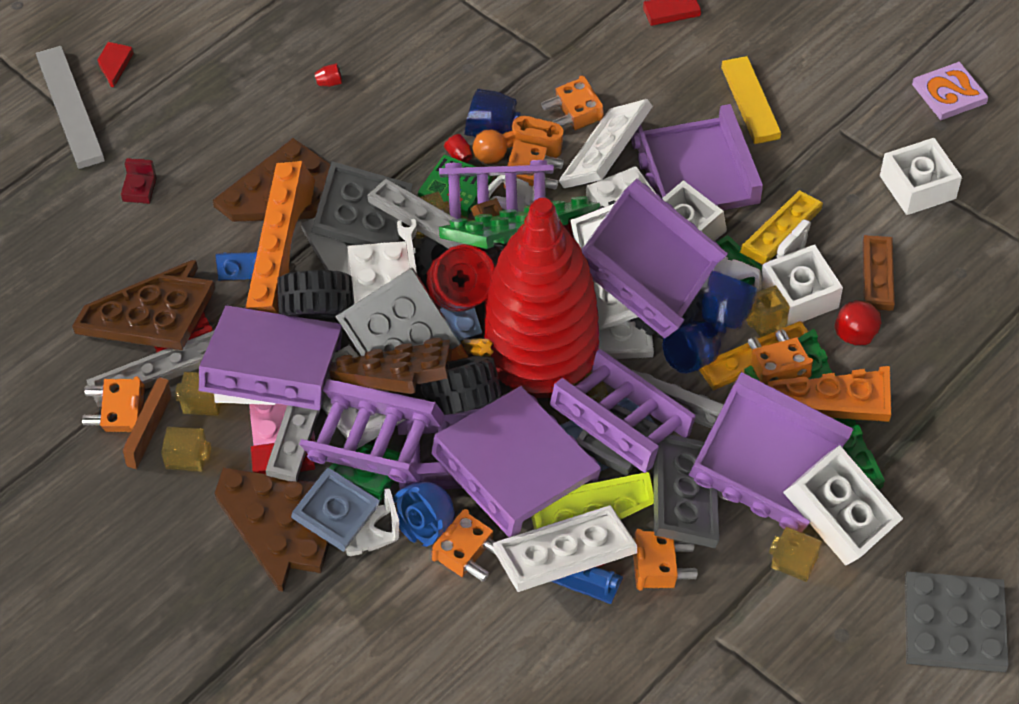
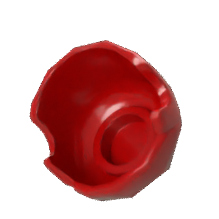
[834,300,882,345]

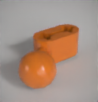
[472,116,564,164]

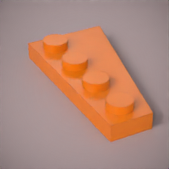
[767,366,891,422]

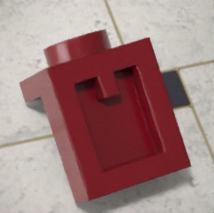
[121,158,157,204]

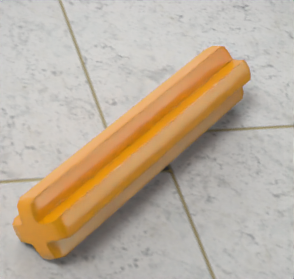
[462,338,494,356]

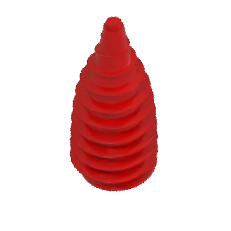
[484,198,600,399]

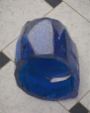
[464,89,521,137]
[702,271,758,333]
[662,320,721,374]

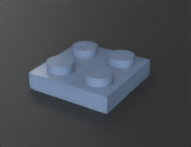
[291,467,380,552]

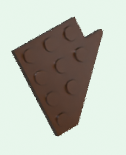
[213,138,330,222]
[72,260,215,350]
[329,338,452,394]
[215,467,330,591]

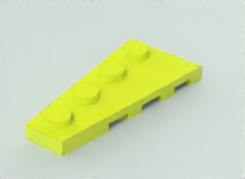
[531,472,654,529]

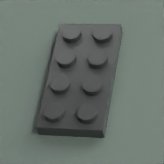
[653,434,719,548]

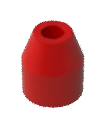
[315,63,342,87]
[444,134,472,163]

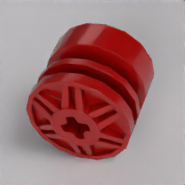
[426,244,495,312]

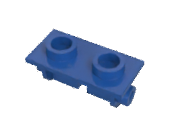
[215,252,257,281]
[552,567,623,604]

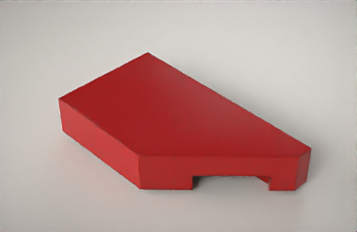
[97,42,134,87]

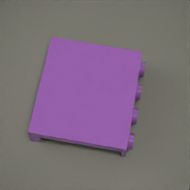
[631,104,763,210]
[581,178,728,338]
[199,306,342,411]
[689,372,853,533]
[431,386,601,537]

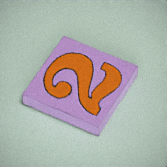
[912,62,988,120]

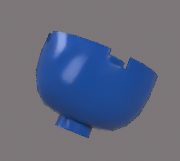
[393,481,455,547]

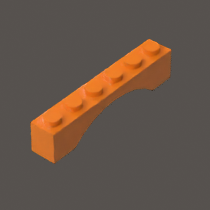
[245,161,315,314]

